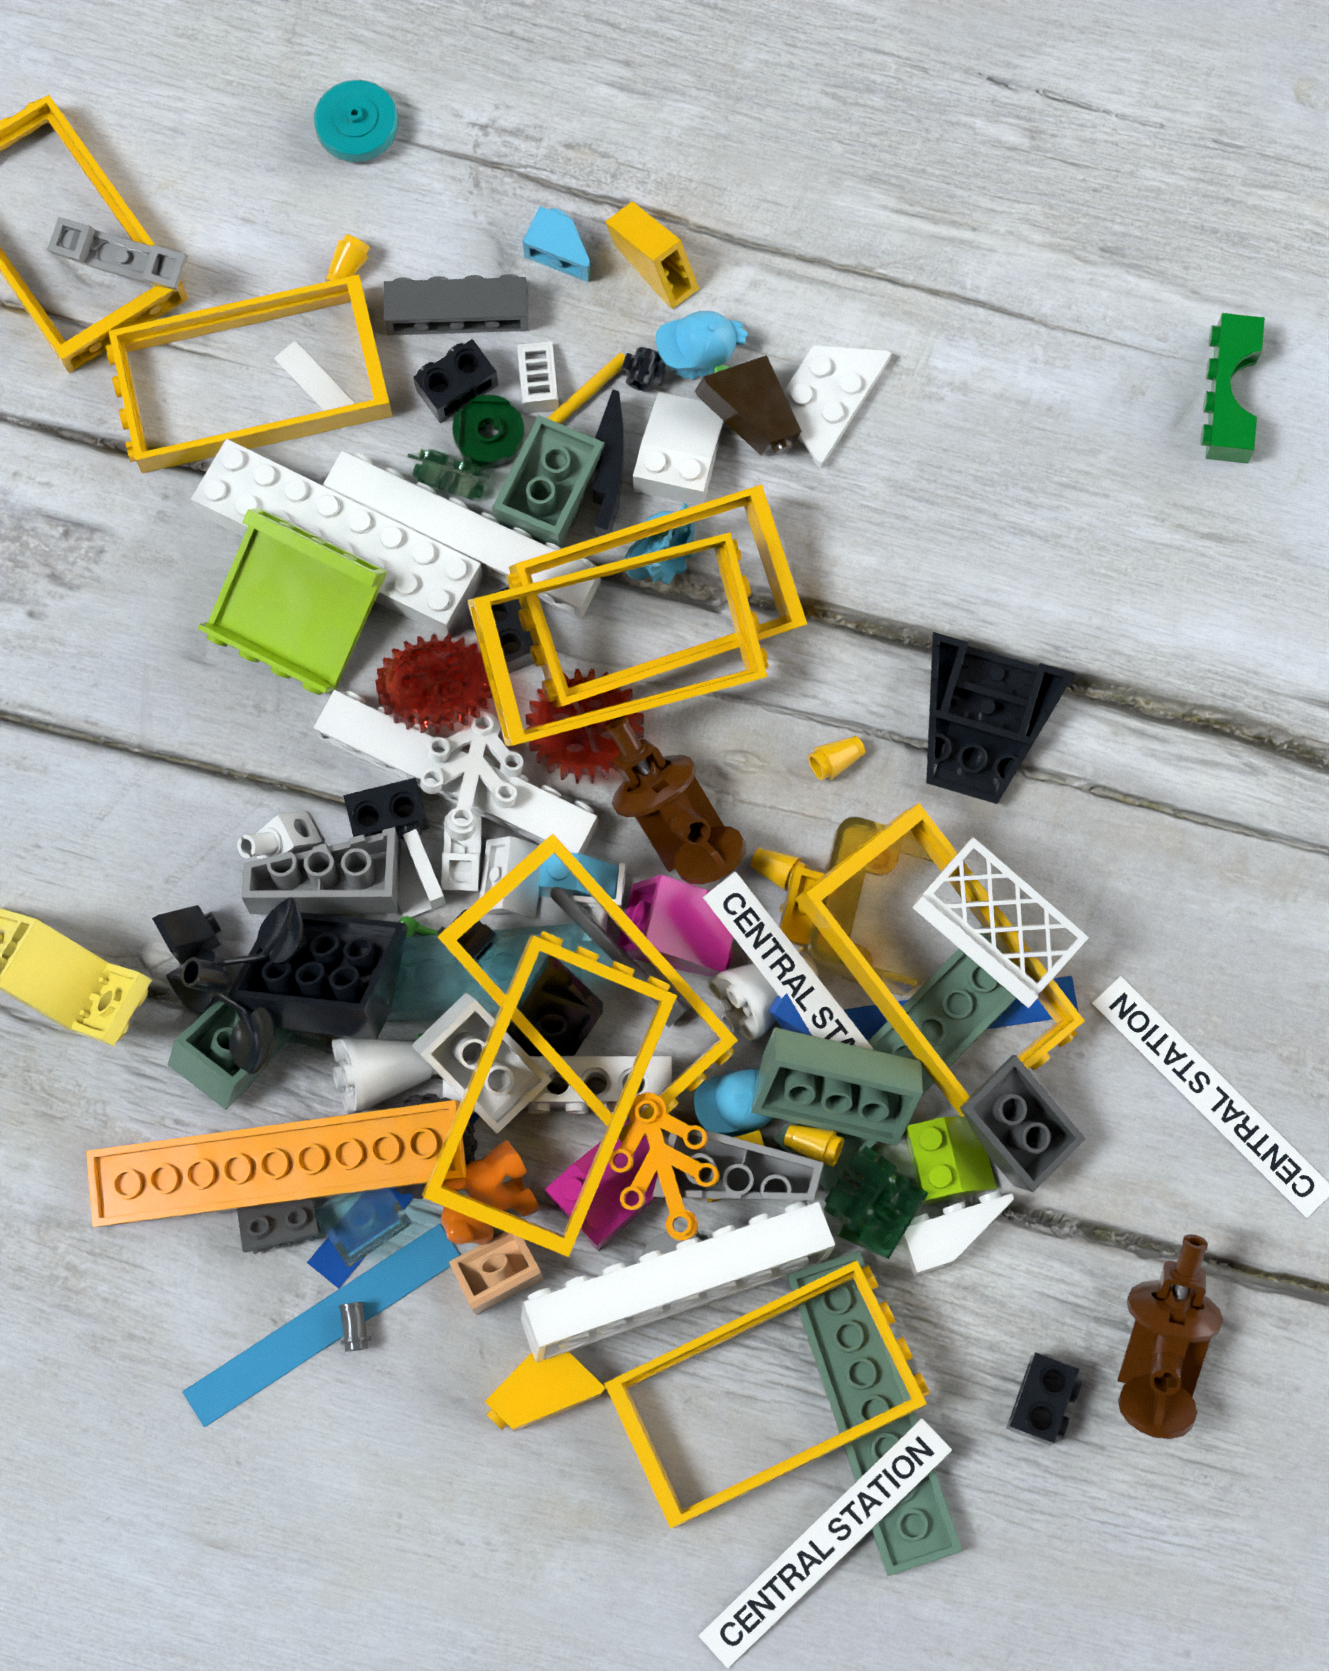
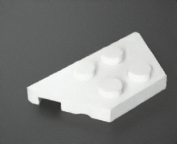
[784,345,891,468]

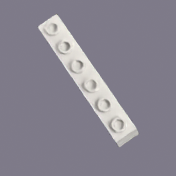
[443,1056,672,1114]

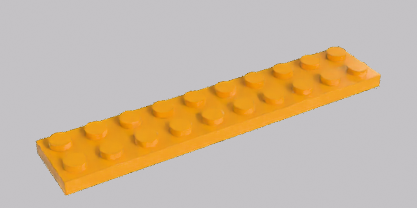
[86,1100,466,1227]

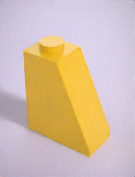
[605,201,699,310]
[484,1352,607,1432]

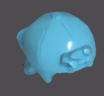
[656,311,748,380]
[625,503,695,585]
[694,1069,773,1137]

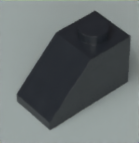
[152,905,222,965]

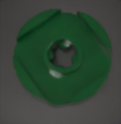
[452,395,525,467]

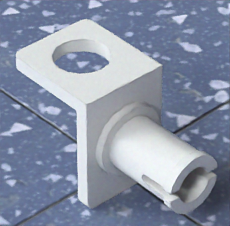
[237,811,322,859]
[571,863,626,943]

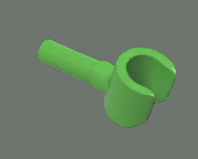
[398,916,440,942]

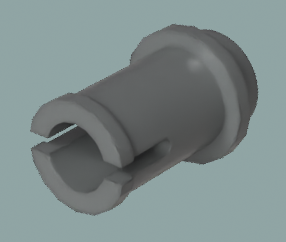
[339,1302,371,1352]

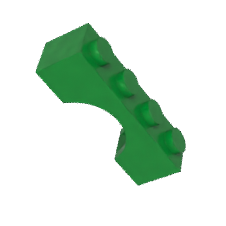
[1200,313,1265,464]

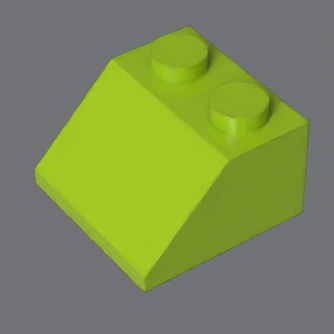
[904,1116,997,1206]

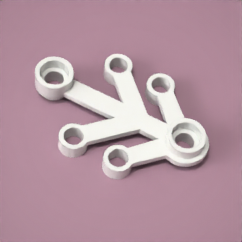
[420,711,523,841]

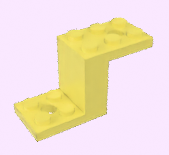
[0,908,152,1047]

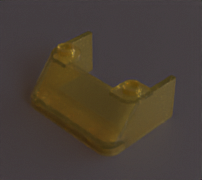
[808,817,933,996]

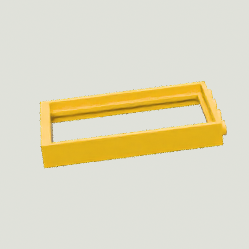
[0,94,188,373]
[506,484,807,708]

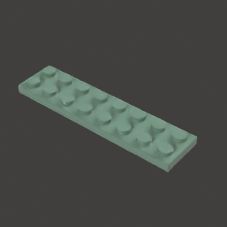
[773,925,1017,1193]
[787,1250,962,1576]

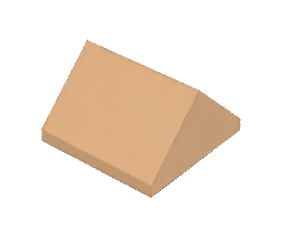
[449,1231,544,1315]

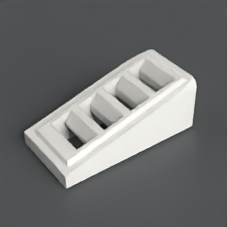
[517,341,559,413]

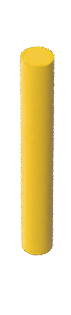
[547,352,625,424]

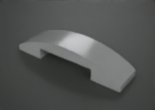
[47,217,188,290]

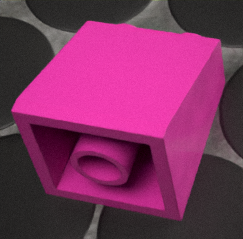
[618,874,733,977]

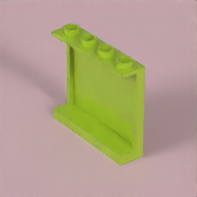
[197,508,388,695]

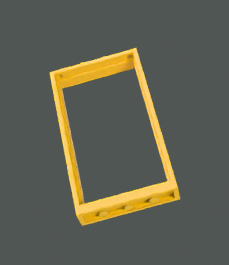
[105,274,393,473]
[467,532,769,746]
[795,803,1085,1117]
[437,834,738,1143]
[422,931,677,1257]
[604,1260,931,1528]

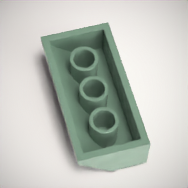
[751,1027,923,1146]

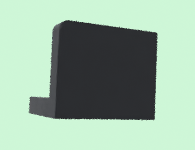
[437,909,499,963]

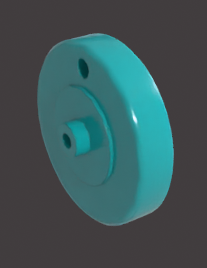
[314,80,399,162]

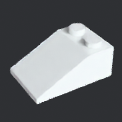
[633,392,724,505]
[411,993,552,1134]

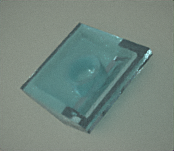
[315,1189,413,1267]

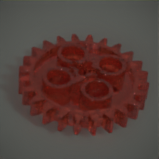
[375,634,493,734]
[525,668,644,784]

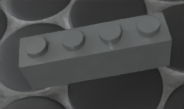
[384,274,529,335]

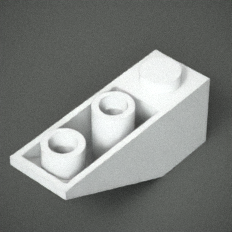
[900,1191,1014,1277]

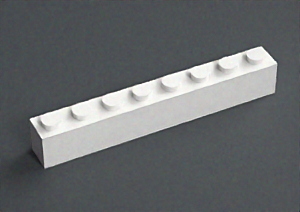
[322,451,601,620]
[313,690,598,854]

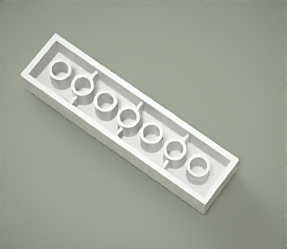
[191,439,484,639]
[520,1201,835,1363]

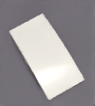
[441,816,483,891]

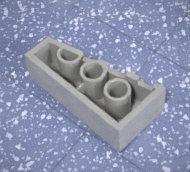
[242,827,401,914]
[652,1130,824,1201]

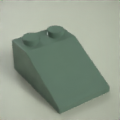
[492,415,604,548]
[168,988,295,1110]

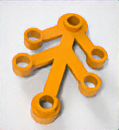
[609,1092,719,1241]

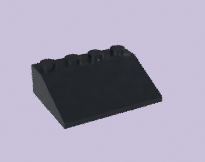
[228,909,408,1040]

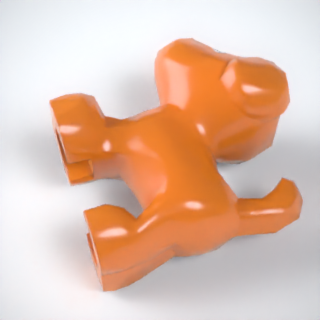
[441,1140,539,1245]

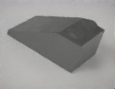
[960,1055,1086,1192]

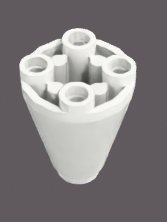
[708,951,818,1041]
[332,1037,438,1115]

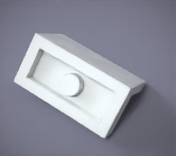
[398,829,447,918]
[479,836,541,919]

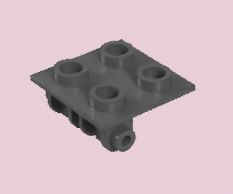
[237,1199,321,1255]

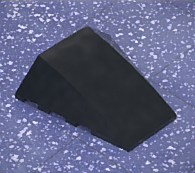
[926,632,1075,805]

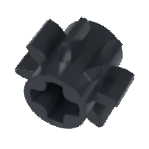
[621,347,666,392]

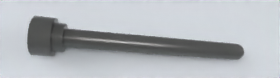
[550,887,690,1027]

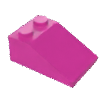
[545,1119,658,1251]

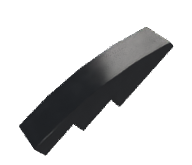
[592,389,624,538]

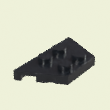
[506,955,603,1056]

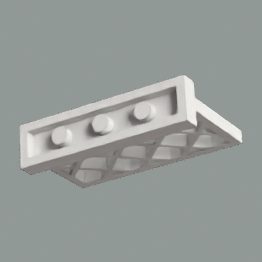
[912,836,1089,1008]

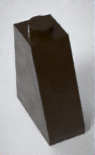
[695,355,802,456]

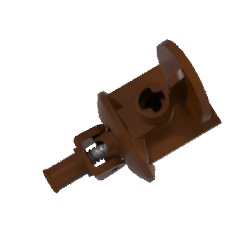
[606,716,746,885]
[1117,1234,1223,1439]

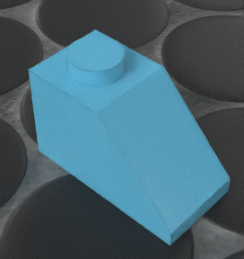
[522,206,591,283]
[538,853,618,899]

